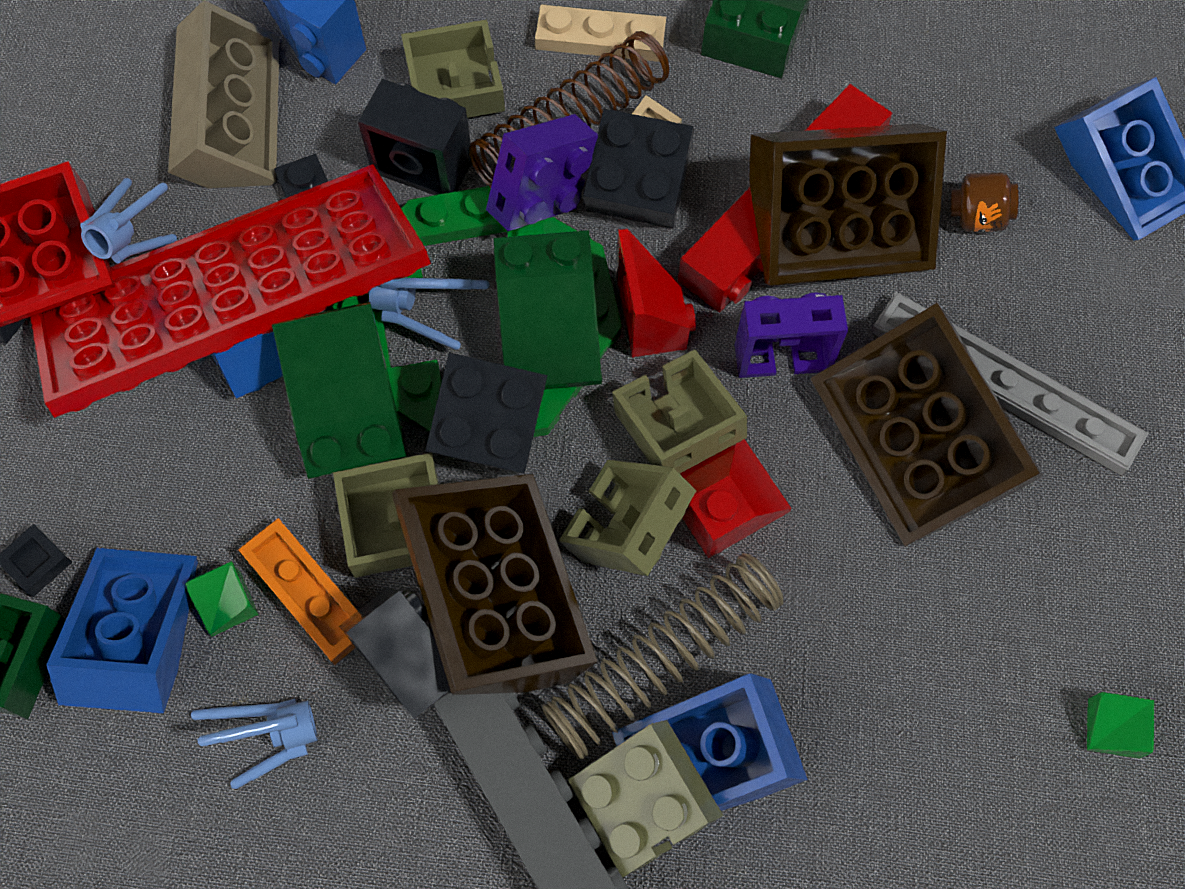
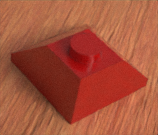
[616,229,696,358]
[680,439,792,559]

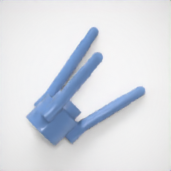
[80,178,177,263]
[369,277,490,350]
[191,699,318,789]

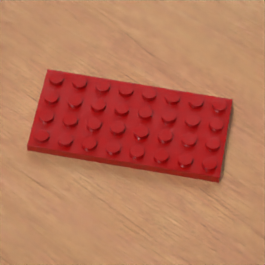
[31,164,431,418]

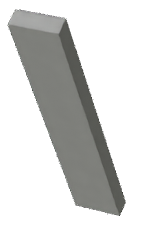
[871,292,1149,476]

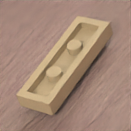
[535,5,666,62]

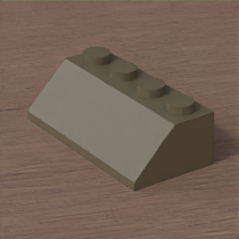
[168,0,280,189]

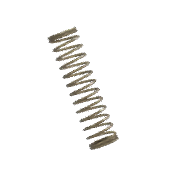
[542,553,784,760]

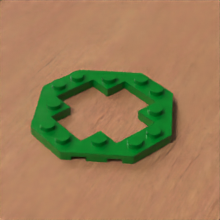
[333,186,622,437]

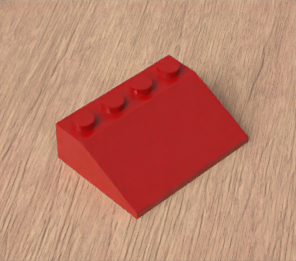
[0,161,115,327]

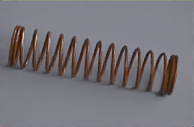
[469,31,670,188]

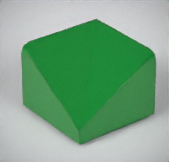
[185,561,259,637]
[1086,692,1154,759]

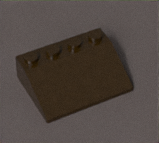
[749,124,947,285]
[810,303,1044,546]
[392,473,598,695]

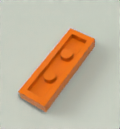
[238,518,358,665]

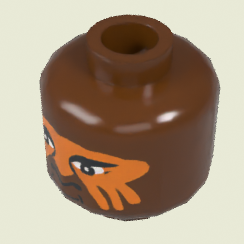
[951,173,1018,232]

